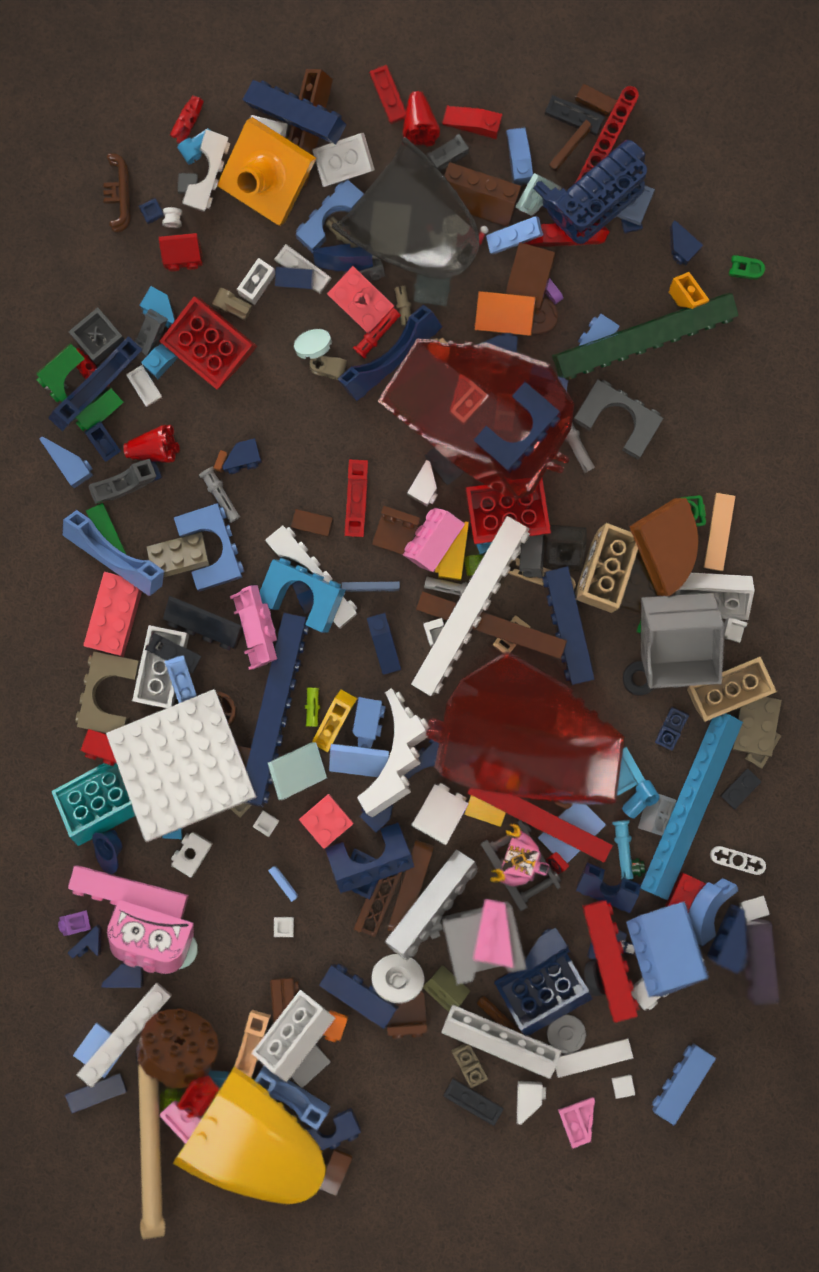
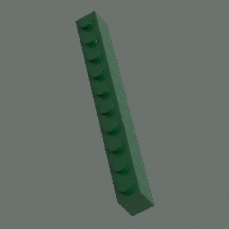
[552,293,739,380]

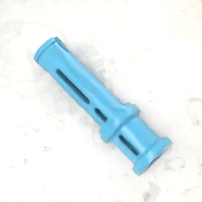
[612,820,634,879]

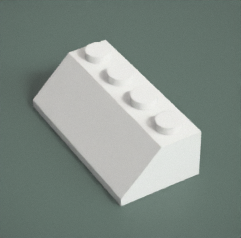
[673,573,754,620]
[252,990,335,1082]

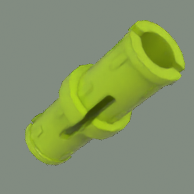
[305,688,320,727]

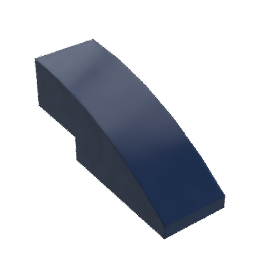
[313,244,373,271]

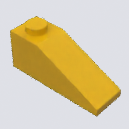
[435,521,469,581]
[312,690,358,752]

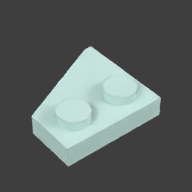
[515,173,562,216]

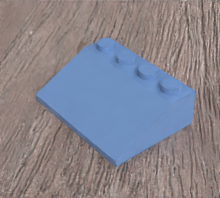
[626,902,708,997]

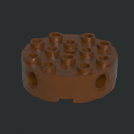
[136,1008,219,1088]

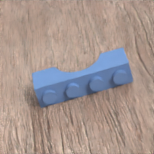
[296,179,365,253]
[255,1065,330,1130]

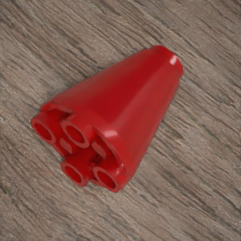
[403,91,440,146]
[123,425,180,463]

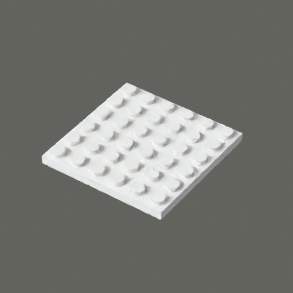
[106,689,256,842]

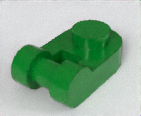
[729,256,765,279]

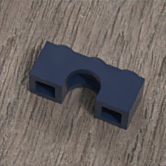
[576,863,641,913]
[304,1108,361,1153]

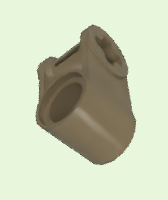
[310,356,347,380]

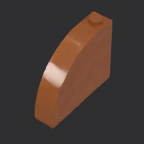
[629,498,698,596]

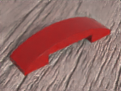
[345,459,368,537]

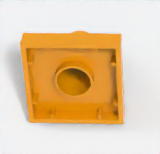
[217,117,316,226]

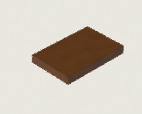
[505,242,556,309]

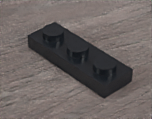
[545,95,604,136]
[443,1078,504,1126]

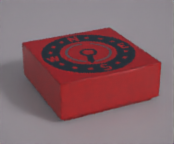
[545,852,569,874]

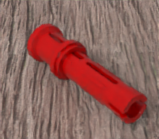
[353,307,401,359]

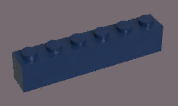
[243,80,347,145]
[542,567,594,685]

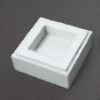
[253,810,279,837]
[274,917,294,937]
[612,1074,635,1099]

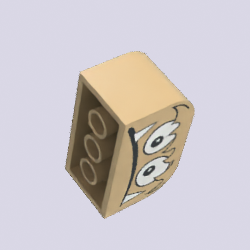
[575,523,638,613]

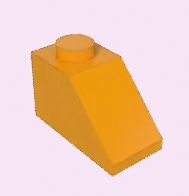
[669,272,709,309]

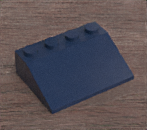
[706,904,747,973]
[494,954,593,1036]

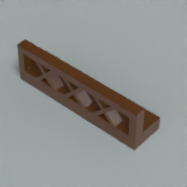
[353,872,402,937]

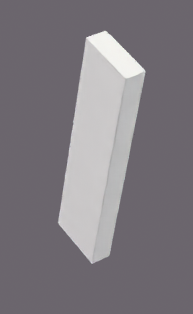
[555,1038,633,1078]

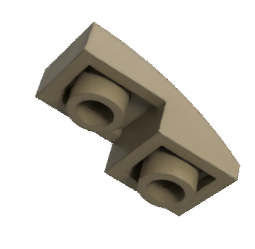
[451,1043,488,1088]

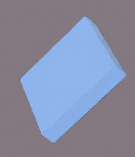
[73,1023,124,1078]

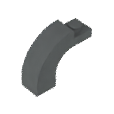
[88,459,157,504]

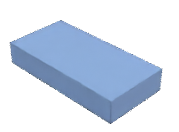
[268,866,298,902]

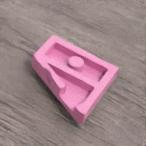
[558,1097,595,1149]

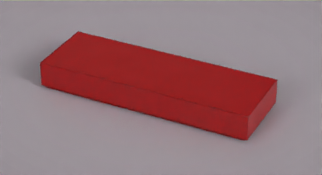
[369,65,406,124]

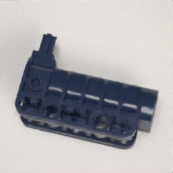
[533,140,647,244]

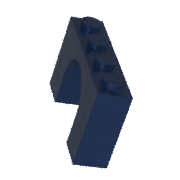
[474,382,561,473]
[325,823,414,893]

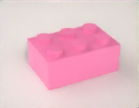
[403,508,465,572]

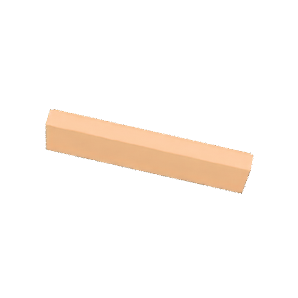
[703,493,735,571]

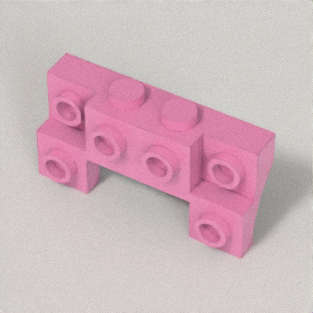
[230,585,277,670]

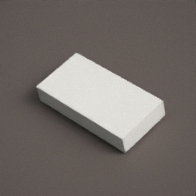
[126,365,163,407]

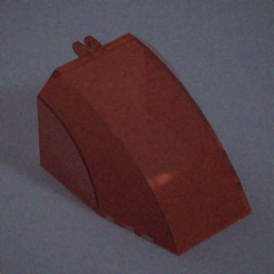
[378,339,574,500]
[426,651,624,804]

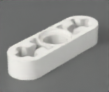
[710,846,766,875]

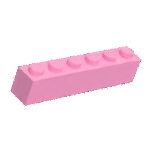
[68,865,189,919]

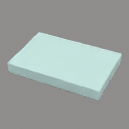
[268,742,327,800]

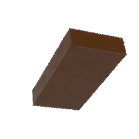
[291,509,333,537]

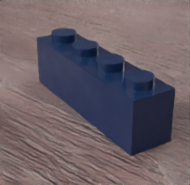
[319,964,399,1029]

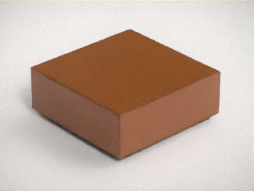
[214,450,228,473]

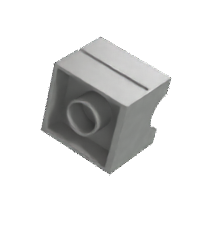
[641,593,724,688]
[442,902,526,984]

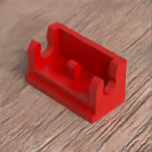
[177,1075,220,1118]

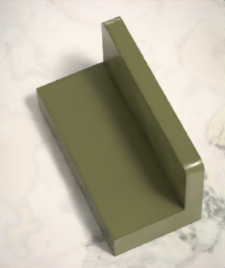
[423,965,470,1012]

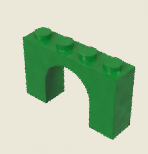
[36,343,123,431]

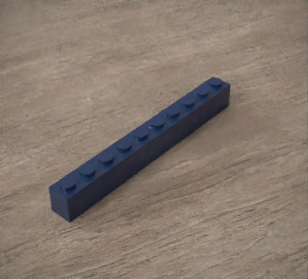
[244,613,310,807]

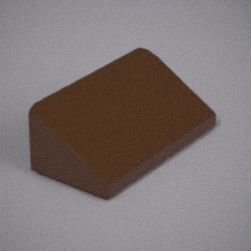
[575,84,617,118]

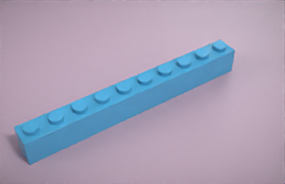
[640,713,743,900]

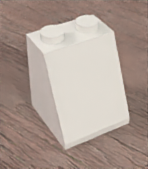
[412,783,469,845]

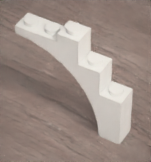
[357,688,431,817]

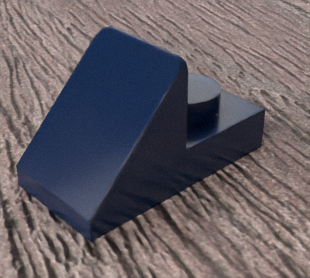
[85,421,121,462]
[292,571,314,614]
[68,925,102,959]

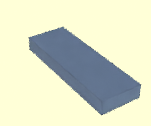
[342,582,400,592]

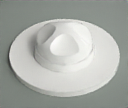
[372,954,424,1003]

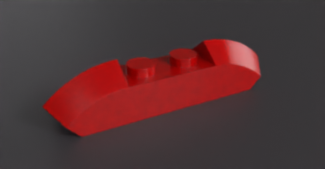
[525,223,610,247]

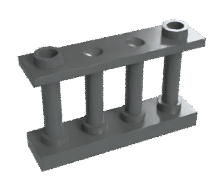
[480,820,561,911]

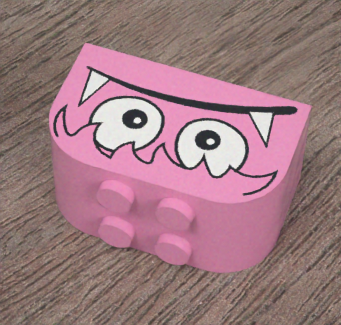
[108,900,194,974]

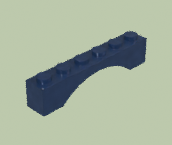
[338,305,442,401]
[48,336,142,432]
[360,734,459,832]

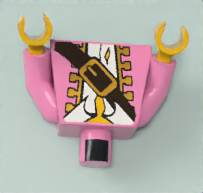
[491,824,549,887]

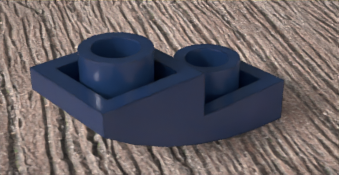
[655,706,689,751]

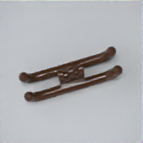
[103,153,130,232]

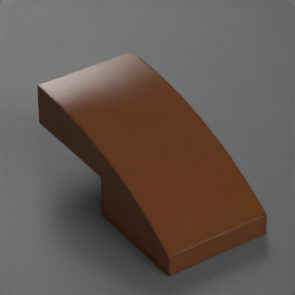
[320,1149,353,1195]

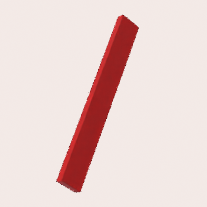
[467,776,613,862]

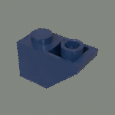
[223,438,262,474]

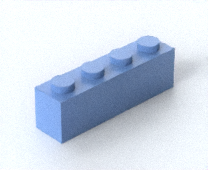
[652,1043,716,1125]

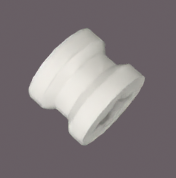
[163,207,182,228]

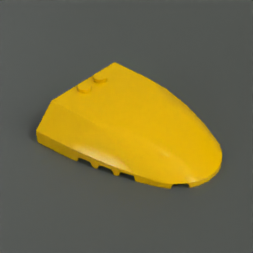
[173,1067,326,1204]

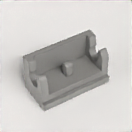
[638,794,676,836]

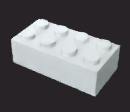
[132,625,189,708]

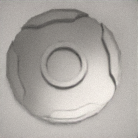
[547,1014,586,1054]

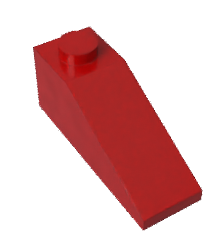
[442,106,502,139]

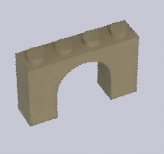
[75,651,141,733]

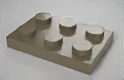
[147,532,209,577]
[733,697,782,757]

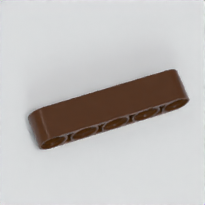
[387,840,434,932]

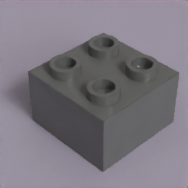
[68,307,125,365]

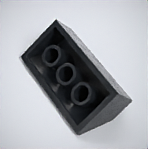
[163,596,243,651]

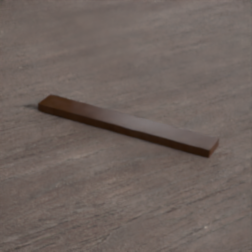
[416,592,567,659]

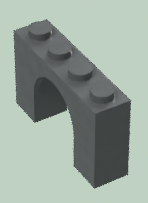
[573,380,663,460]

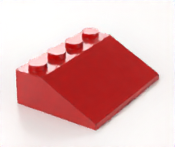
[160,296,257,390]
[465,477,551,545]

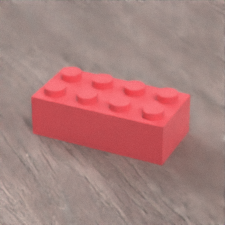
[83,572,142,657]

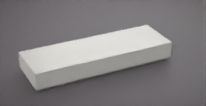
[275,245,331,293]

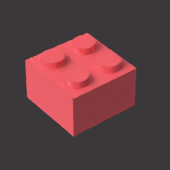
[299,794,354,849]

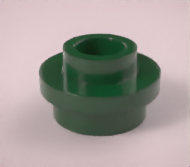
[632,857,646,877]

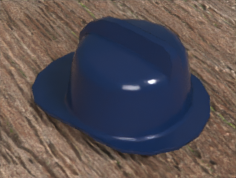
[92,830,123,874]

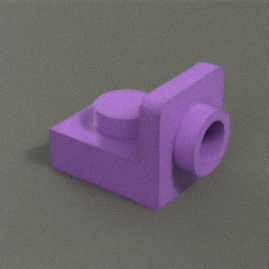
[58,911,91,936]

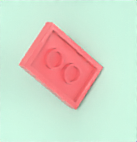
[327,266,394,334]

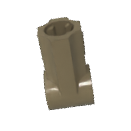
[212,288,252,321]

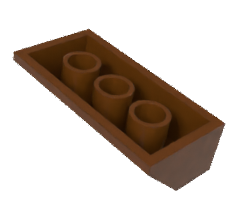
[437,162,521,227]

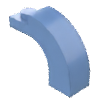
[689,878,738,946]

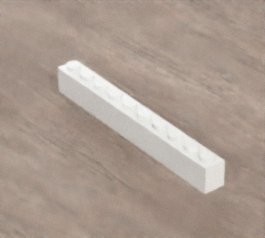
[411,516,530,696]

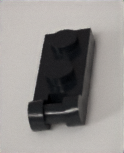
[144,632,202,674]

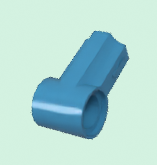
[177,128,209,164]
[622,780,660,819]

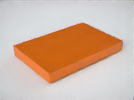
[475,291,536,336]

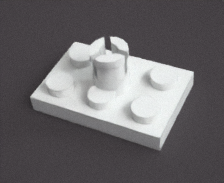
[313,133,375,187]

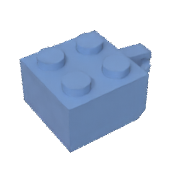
[353,697,385,749]

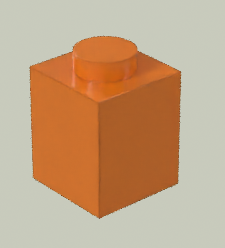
[323,1010,348,1042]

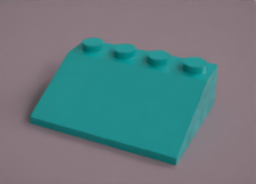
[51,763,136,846]

